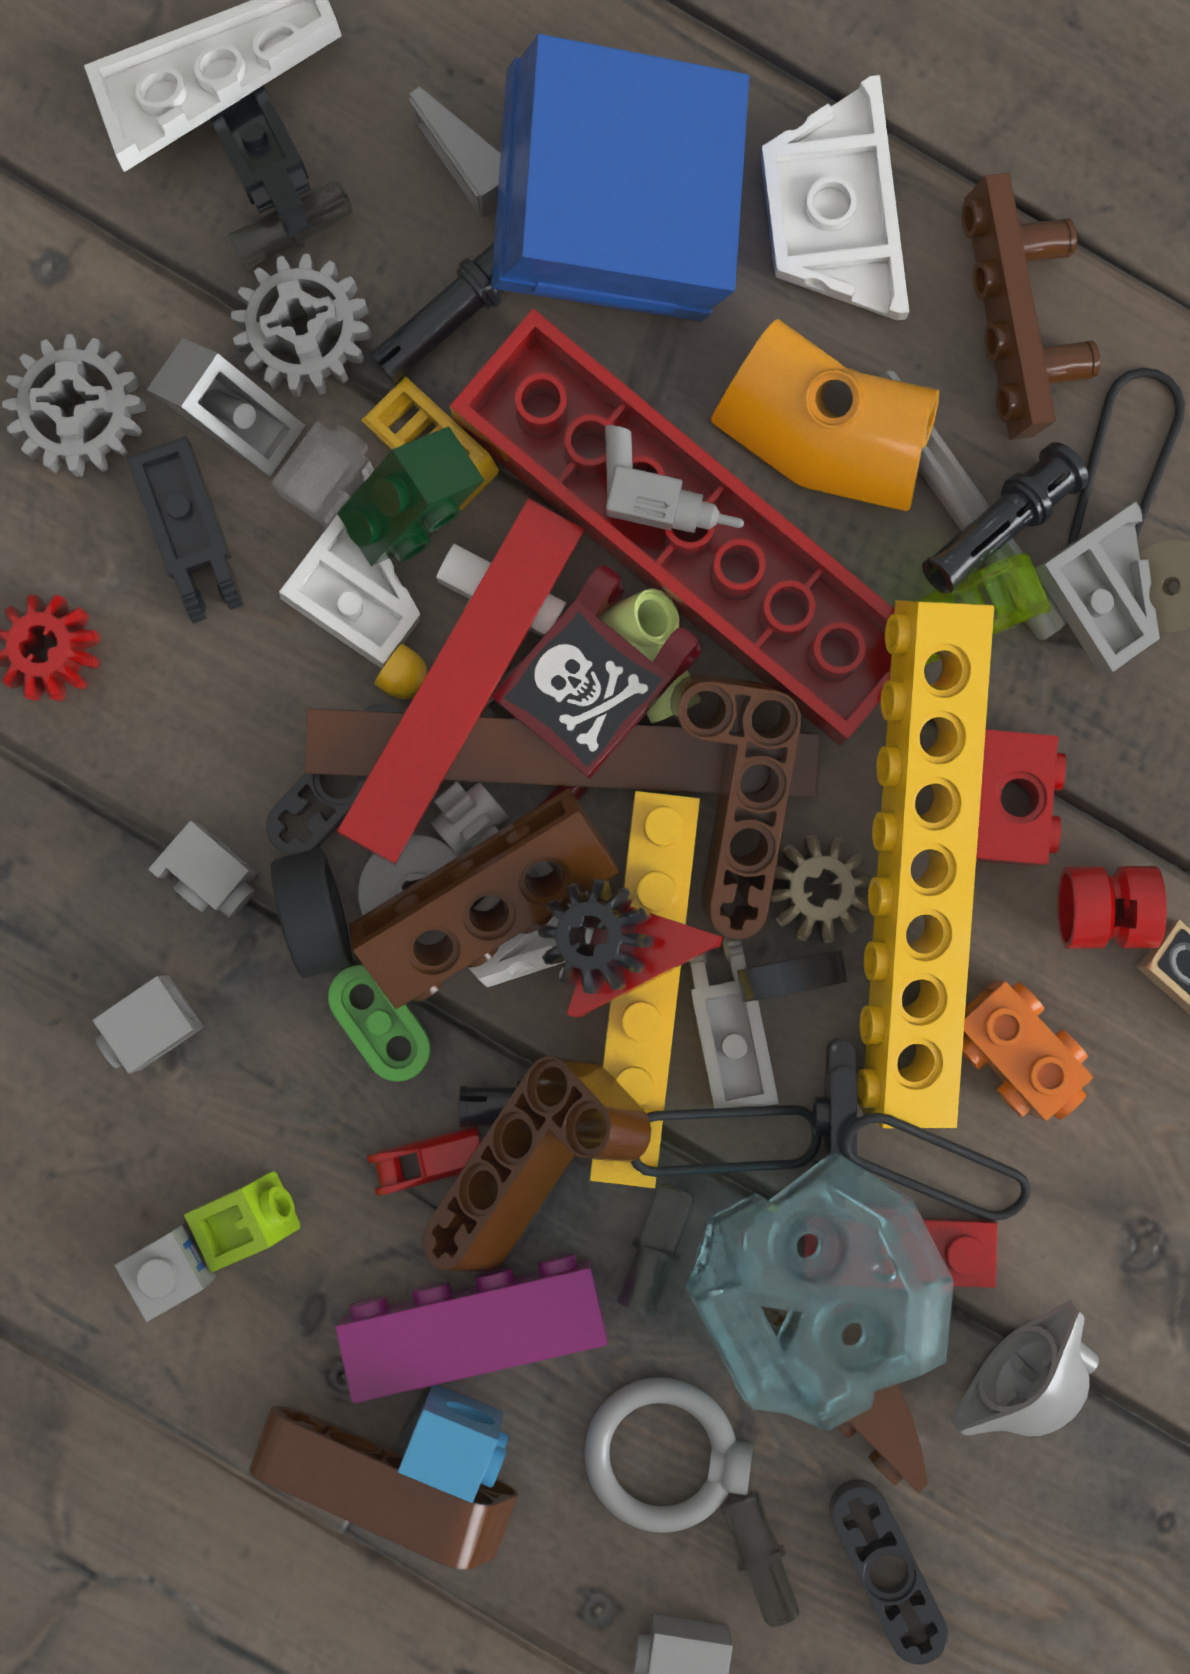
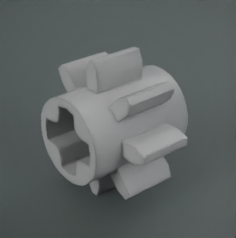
[430,781,509,856]

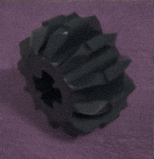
[538,879,654,994]

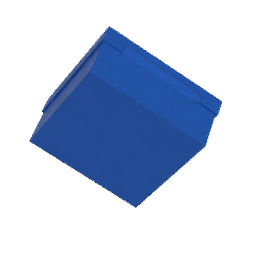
[491,34,750,322]

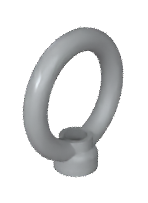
[584,1377,754,1533]

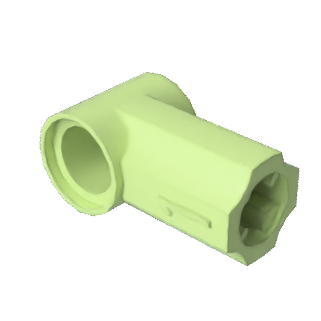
[598,588,701,724]

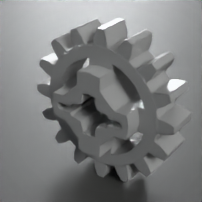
[231,254,371,397]
[2,334,146,477]

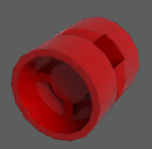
[1058,866,1167,949]

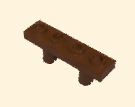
[962,172,1100,440]

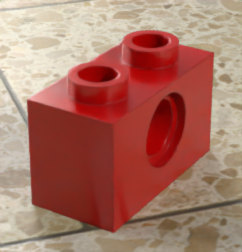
[976,729,1066,867]

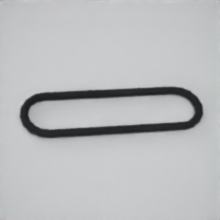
[631,1105,822,1177]
[841,1113,1031,1221]

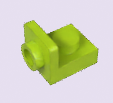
[184,1171,301,1273]

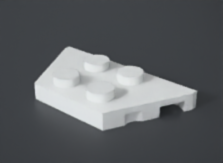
[760,75,909,320]

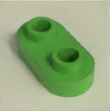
[328,965,432,1082]

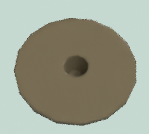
[1139,539,1190,634]

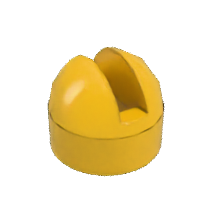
[374,643,428,699]

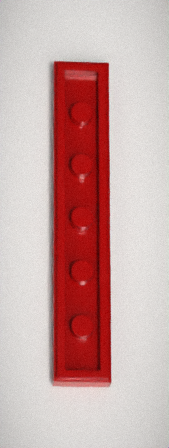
[337,498,585,866]

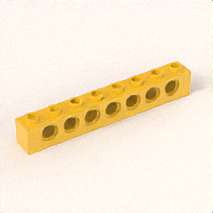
[857,600,994,1128]

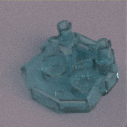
[685,1152,954,1432]

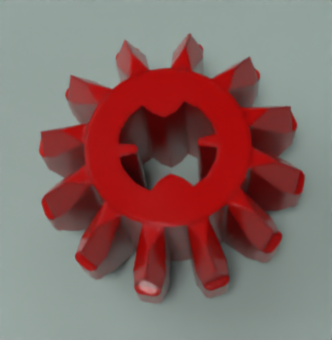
[0,594,101,702]

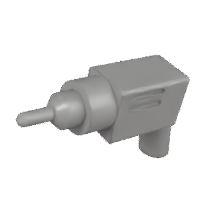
[605,425,744,533]

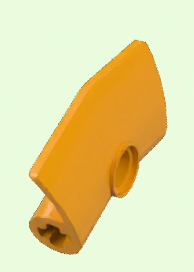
[711,319,939,511]

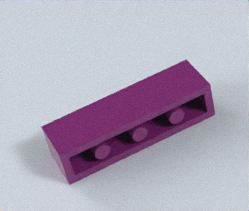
[335,1253,608,1404]

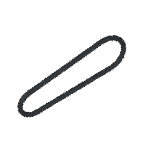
[1067,368,1185,546]

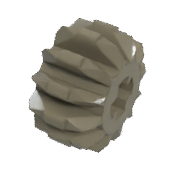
[770,835,873,943]

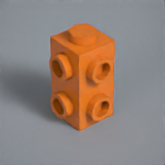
[962,980,1094,1121]

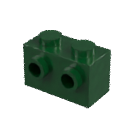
[337,426,484,566]

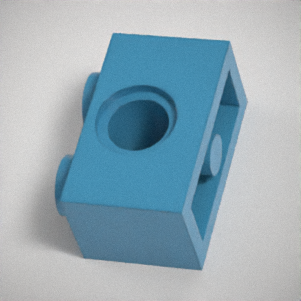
[398,1384,509,1503]

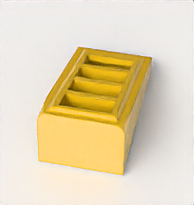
[361,376,499,511]

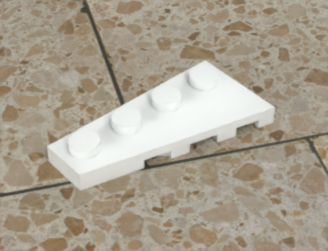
[84,0,342,172]

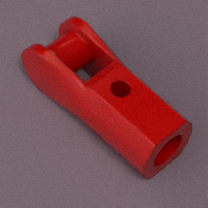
[366,1126,482,1196]

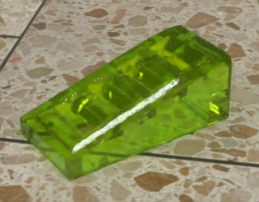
[916,553,1051,665]

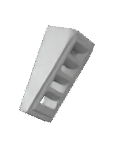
[409,87,501,218]

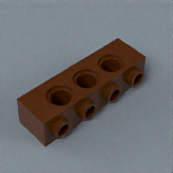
[349,788,619,1009]

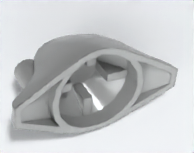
[950,1300,1099,1436]

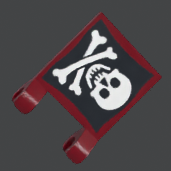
[492,565,702,779]

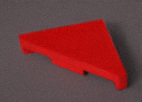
[567,906,723,1018]

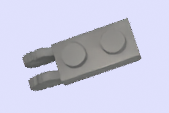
[688,936,779,1109]

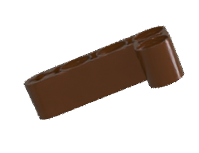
[670,674,801,940]
[423,1056,651,1272]
[249,1406,518,1570]

